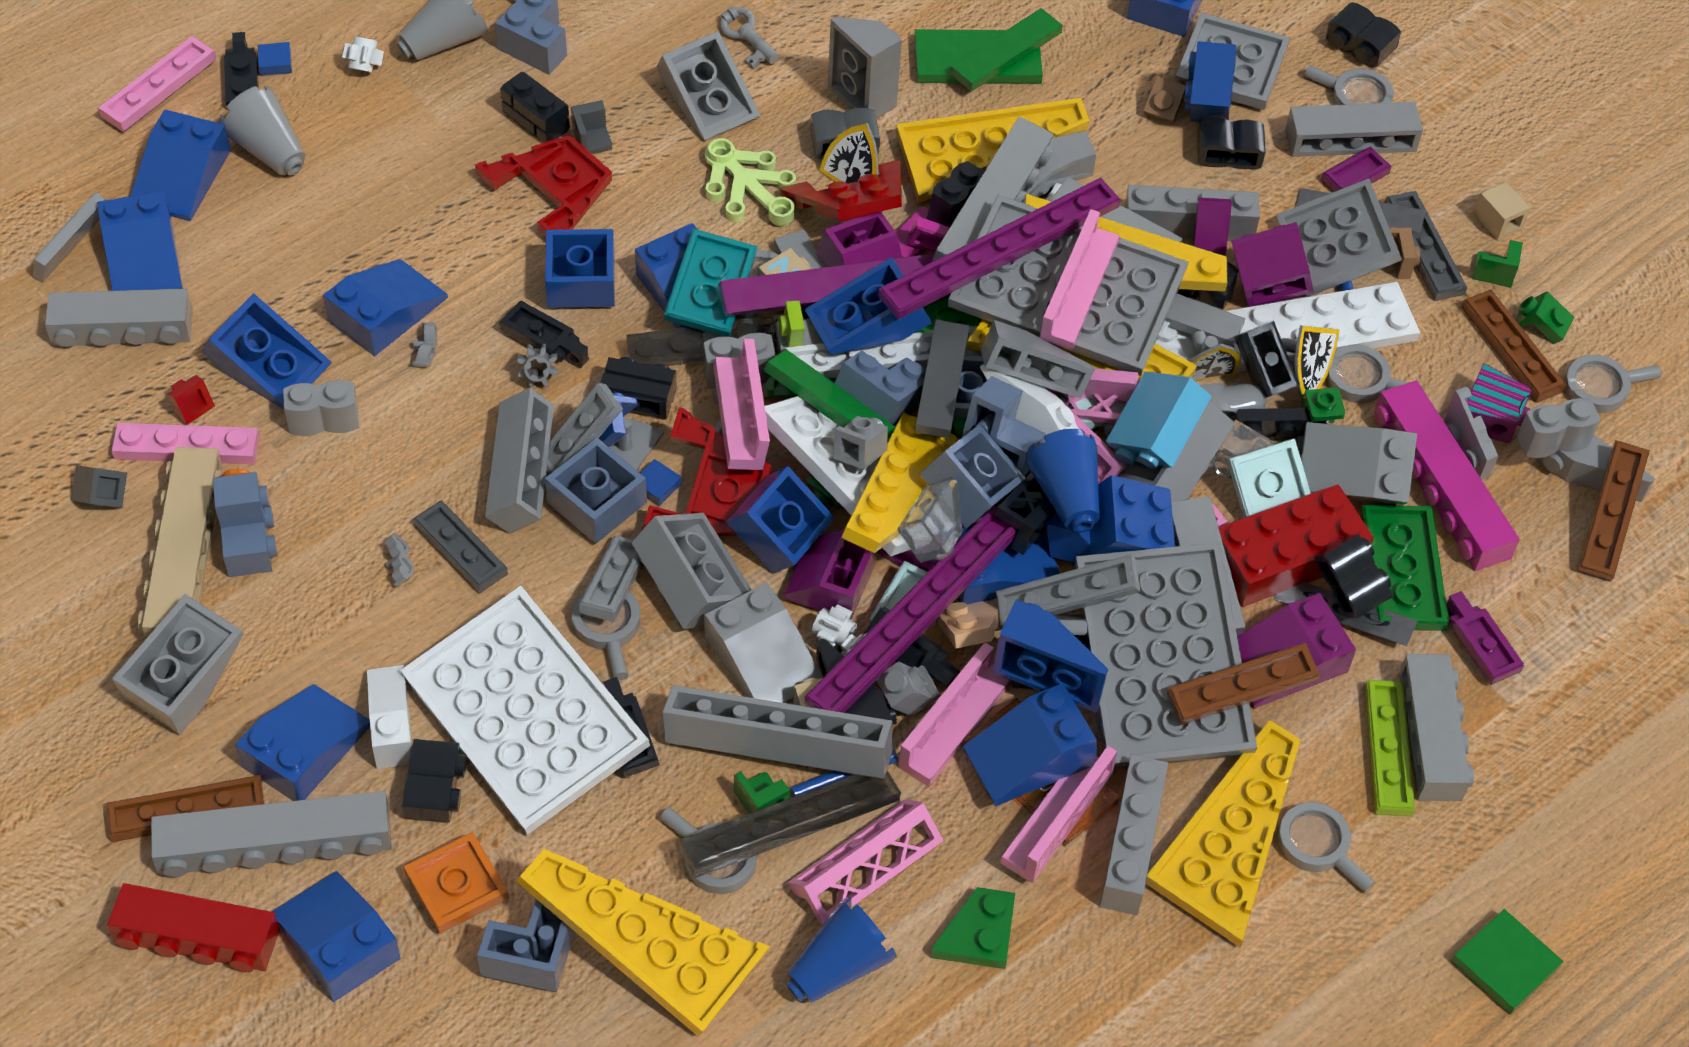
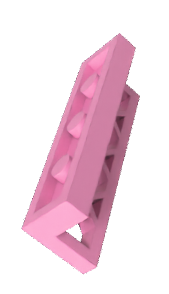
[1040,209,1120,350]
[713,338,770,470]
[1050,368,1140,424]
[898,643,1012,787]
[1001,746,1118,883]
[788,799,943,925]

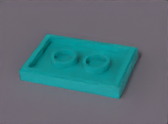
[664,228,758,337]

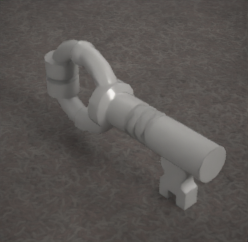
[720,6,779,69]

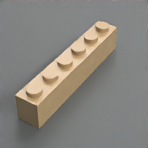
[138,447,223,639]

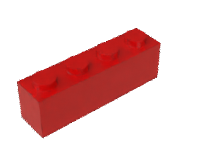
[107,883,280,972]

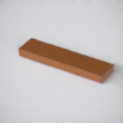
[1461,289,1566,403]
[1577,440,1650,581]
[1167,643,1320,726]
[106,775,265,842]

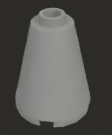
[397,0,488,61]
[219,85,305,176]

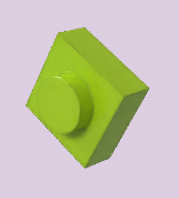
[778,301,805,347]

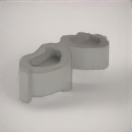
[412,322,437,367]
[384,533,415,587]

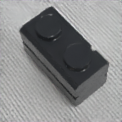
[500,72,570,143]
[1234,321,1299,398]
[600,357,677,419]

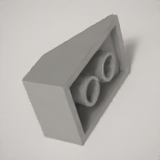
[656,31,761,142]
[1301,422,1417,505]
[704,582,823,704]
[112,594,244,735]

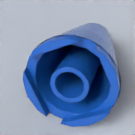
[1026,429,1100,533]
[785,897,897,1003]

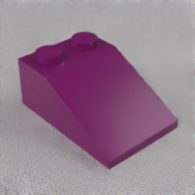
[1237,593,1356,709]

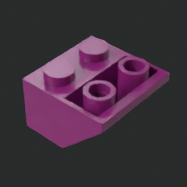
[816,212,902,267]
[1231,222,1314,307]
[783,530,876,620]

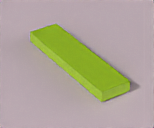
[1364,680,1415,817]

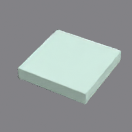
[1226,439,1311,518]

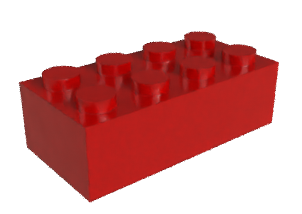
[1218,484,1374,607]

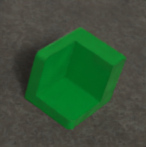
[1472,240,1523,288]
[734,771,790,826]

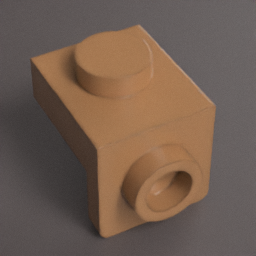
[1143,75,1186,124]
[1389,227,1420,279]

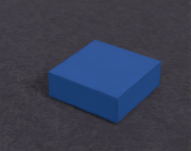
[258,42,292,75]
[640,459,682,506]

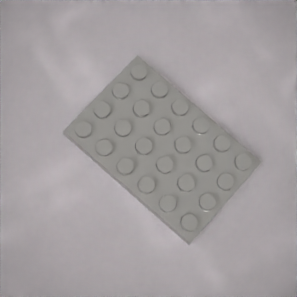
[948,194,1189,376]
[1075,542,1257,768]

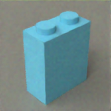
[1106,371,1212,468]

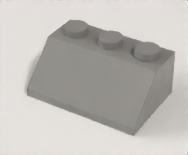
[828,17,902,119]
[1118,401,1235,502]
[631,513,751,629]

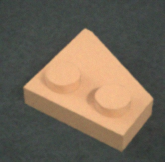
[937,598,1000,648]

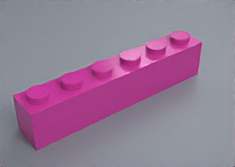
[1374,380,1520,571]

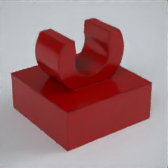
[167,375,215,425]

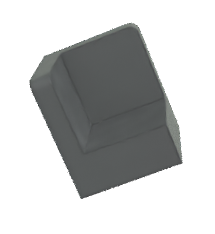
[571,100,612,154]
[71,465,127,508]

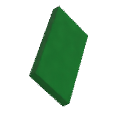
[914,29,1043,83]
[1360,505,1449,631]

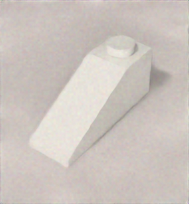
[980,364,1079,442]
[367,665,413,769]

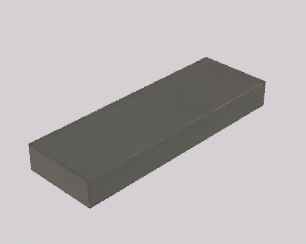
[413,500,508,594]

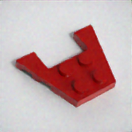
[475,135,612,237]
[780,160,902,222]
[641,407,771,536]

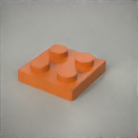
[403,832,509,934]

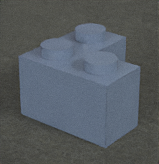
[495,0,567,75]
[835,350,926,426]
[962,376,1046,476]
[213,472,277,577]
[477,899,575,992]

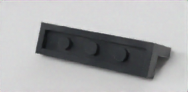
[995,472,1056,555]

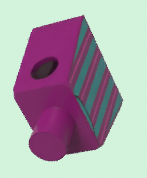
[1467,363,1532,443]

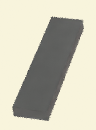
[1384,191,1467,301]
[915,320,970,438]

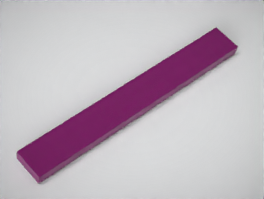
[878,177,1121,319]
[718,254,935,317]
[804,505,1019,713]

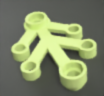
[705,138,796,227]

